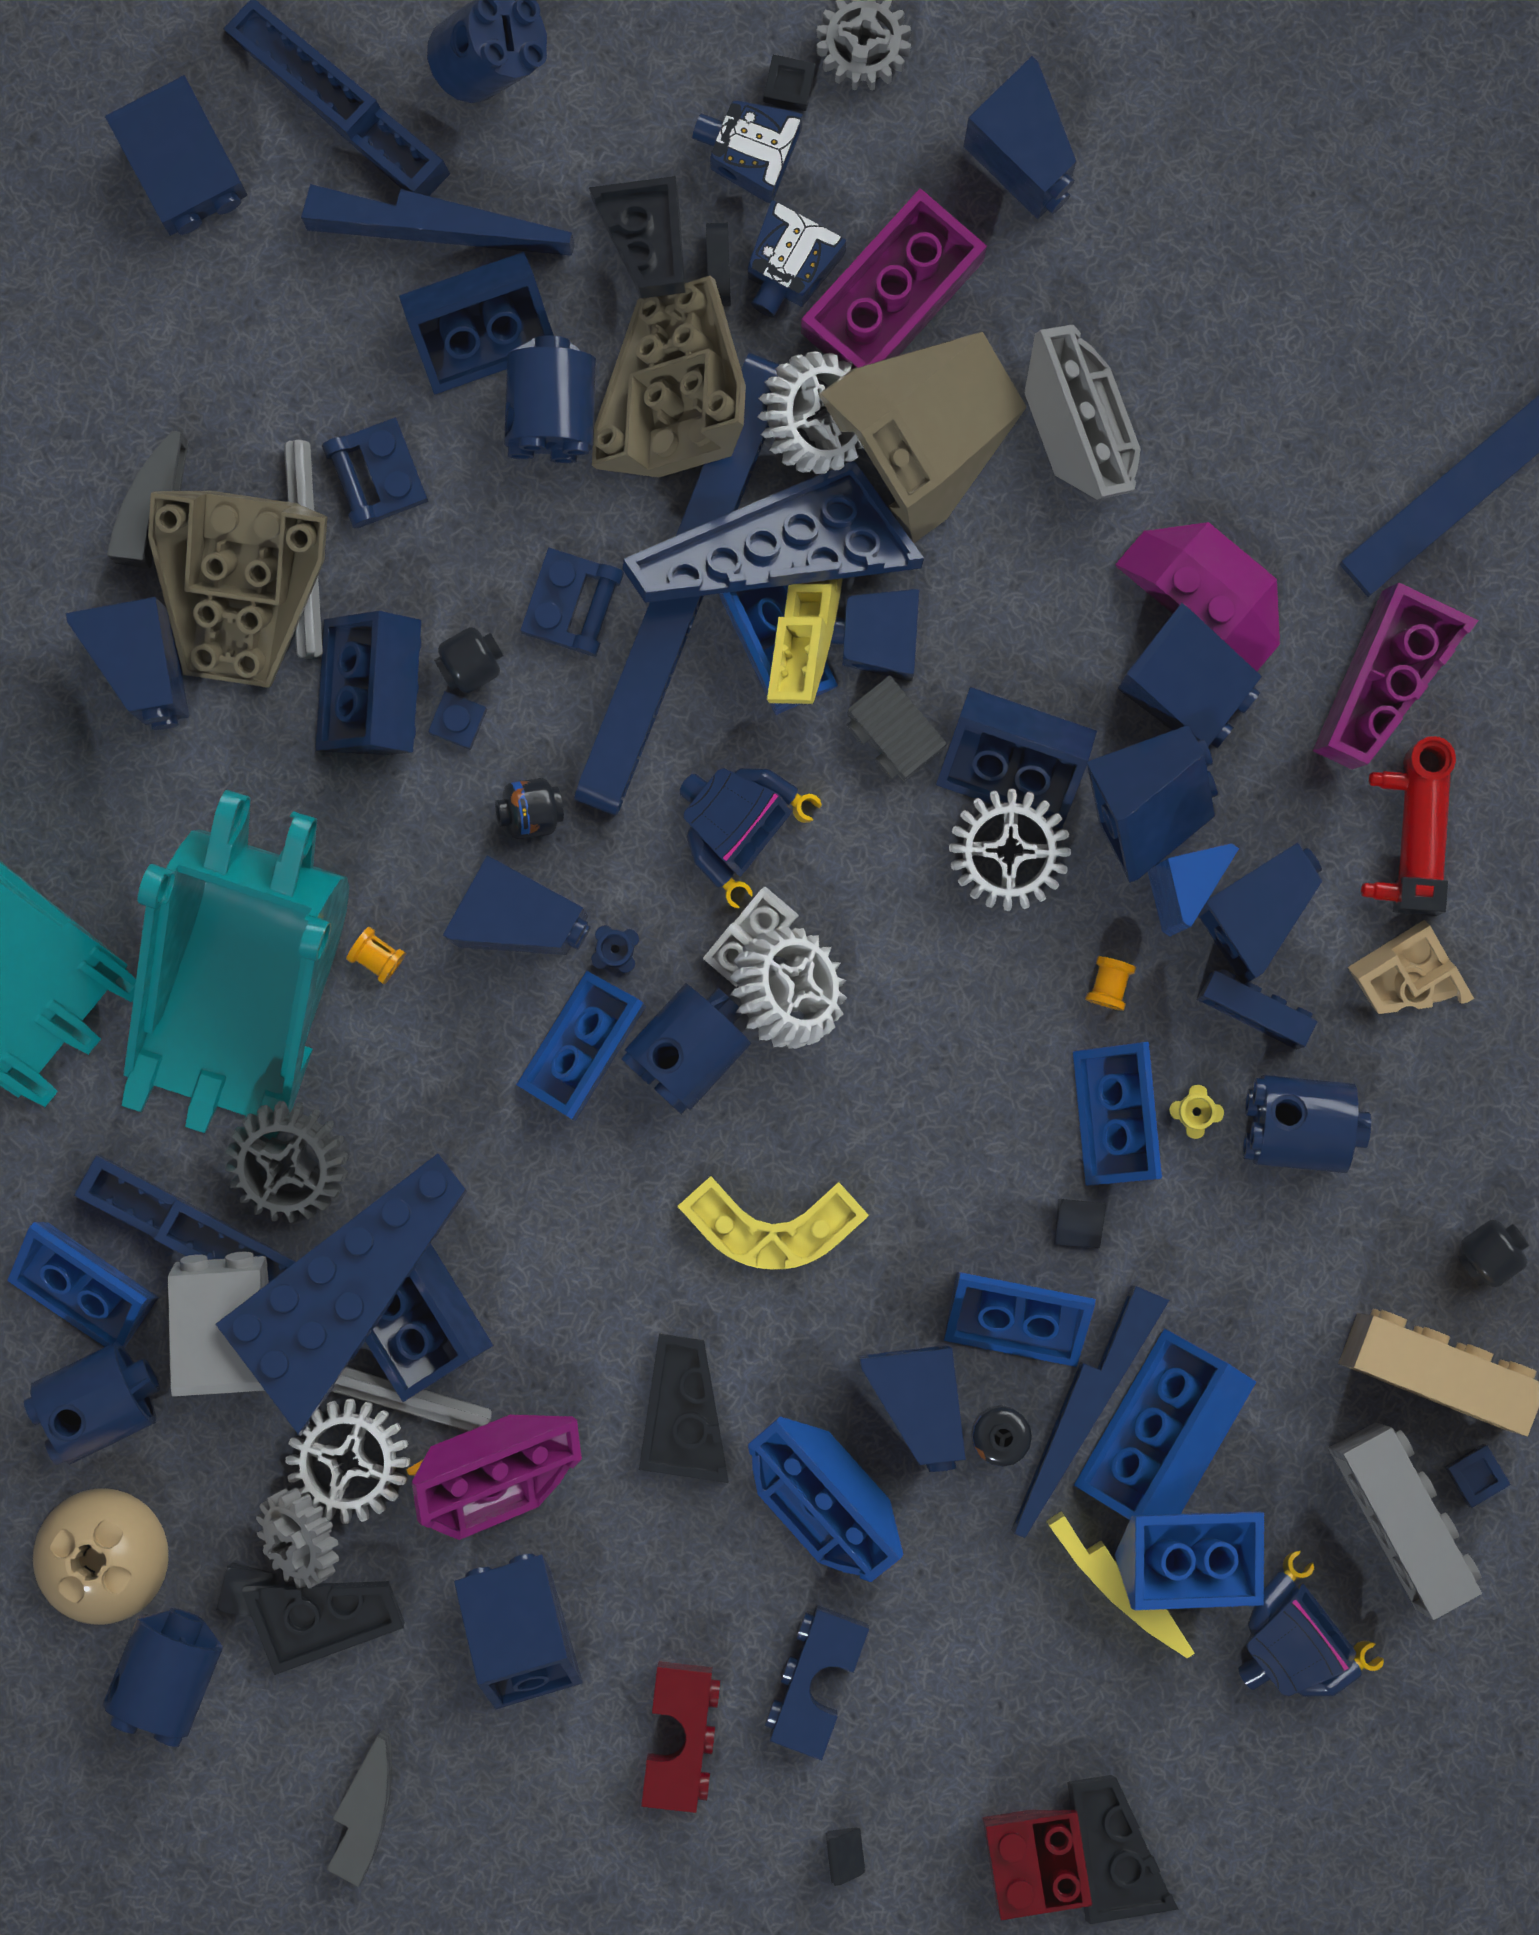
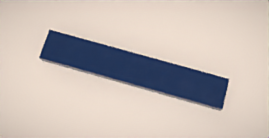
[1339,395,1539,597]

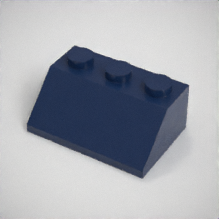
[399,252,554,395]
[315,611,421,755]
[936,687,1097,829]
[365,1243,494,1402]

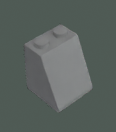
[168,1252,269,1397]

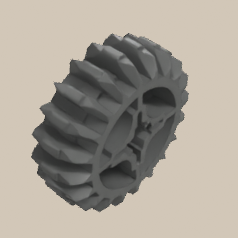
[225,1101,349,1224]

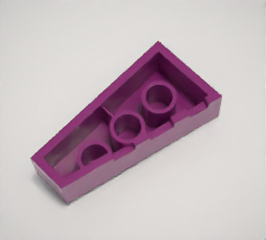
[1313,583,1479,770]

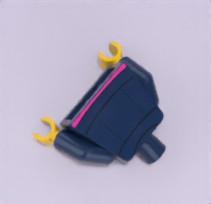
[680,768,822,908]
[1238,1551,1384,1697]

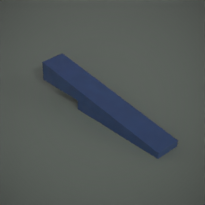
[223,0,450,196]
[301,184,575,256]
[74,1154,297,1282]
[1011,1285,1170,1538]

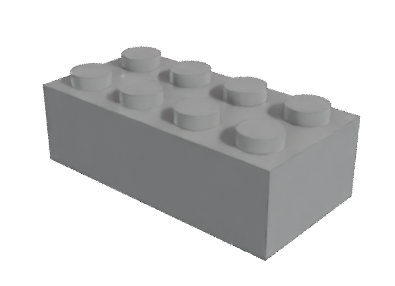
[1328,1422,1482,1620]

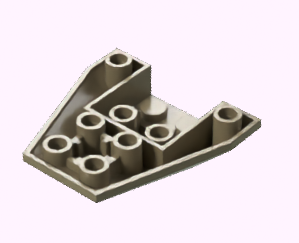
[592,275,746,477]
[818,332,1027,543]
[148,491,328,688]

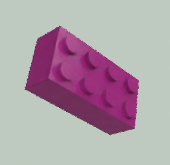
[801,188,987,370]

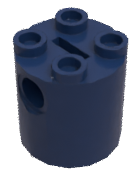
[427,0,547,103]
[504,335,596,463]
[621,983,752,1115]
[1243,1075,1371,1173]
[24,1342,160,1465]
[102,1608,223,1747]

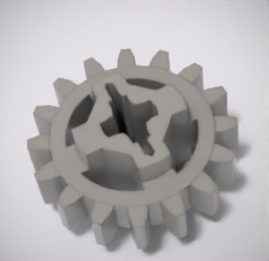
[816,0,911,90]
[256,1488,339,1589]

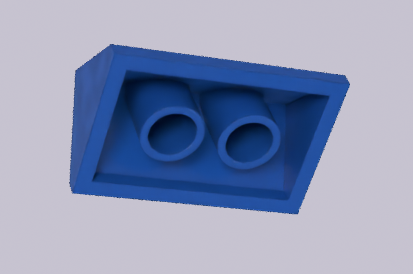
[719,585,838,715]
[1148,844,1239,936]
[516,971,646,1121]
[1073,1042,1162,1186]
[7,1222,159,1348]
[944,1272,1096,1367]
[1114,1511,1264,1610]

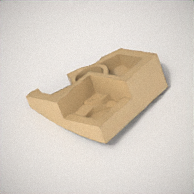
[1348,920,1474,1014]

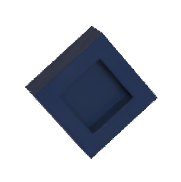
[428,691,487,750]
[1445,1444,1511,1508]

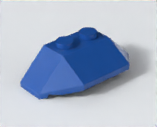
[748,1417,904,1582]

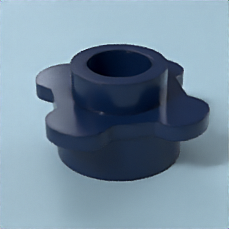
[591,925,639,973]

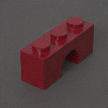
[641,1661,721,1813]

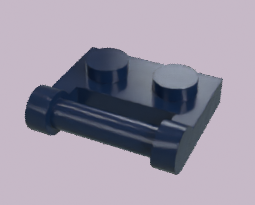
[322,417,429,528]
[520,547,624,657]

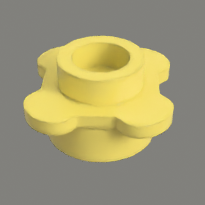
[1169,1085,1224,1139]

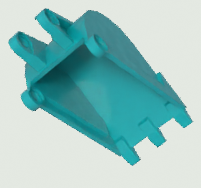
[122,790,349,1140]
[0,861,136,1107]

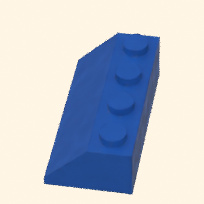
[1074,1328,1256,1520]

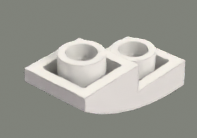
[703,887,799,987]

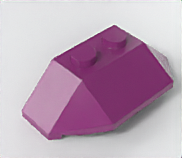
[1115,522,1280,671]
[412,1414,582,1540]

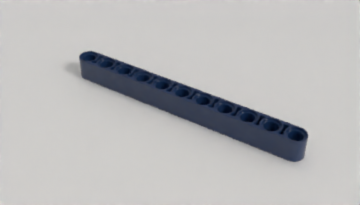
[574,353,780,816]

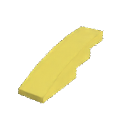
[767,578,843,704]
[1046,1512,1195,1658]

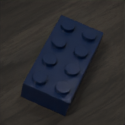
[1196,969,1318,1050]

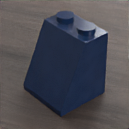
[963,56,1077,219]
[105,75,248,236]
[66,597,189,730]
[1117,603,1262,749]
[1087,725,1218,883]
[1198,842,1323,984]
[443,855,591,955]
[858,1345,966,1472]
[454,1554,583,1709]

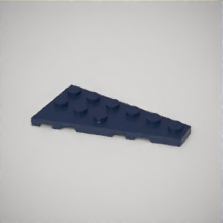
[622,461,924,603]
[215,1153,467,1436]

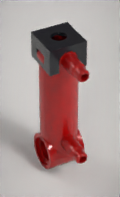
[1361,736,1456,916]

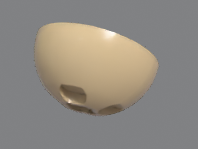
[33,1488,168,1625]

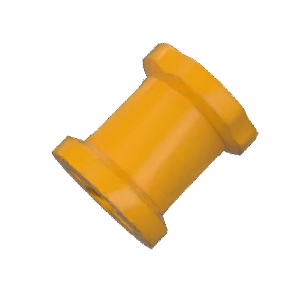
[346,927,406,984]
[1085,956,1136,1011]

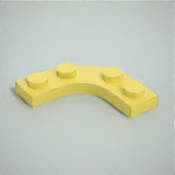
[678,1176,869,1270]

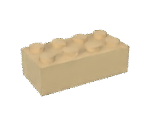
[1338,1309,1539,1437]

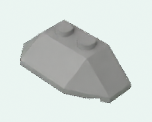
[1024,325,1141,500]

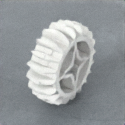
[757,351,863,474]
[949,789,1071,911]
[730,926,847,1049]
[286,1399,410,1524]

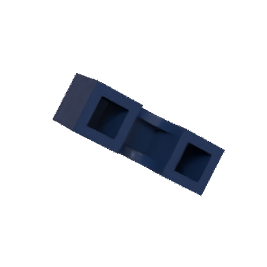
[765,1605,869,1761]

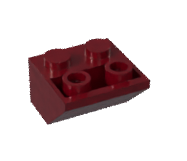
[982,1810,1092,1920]

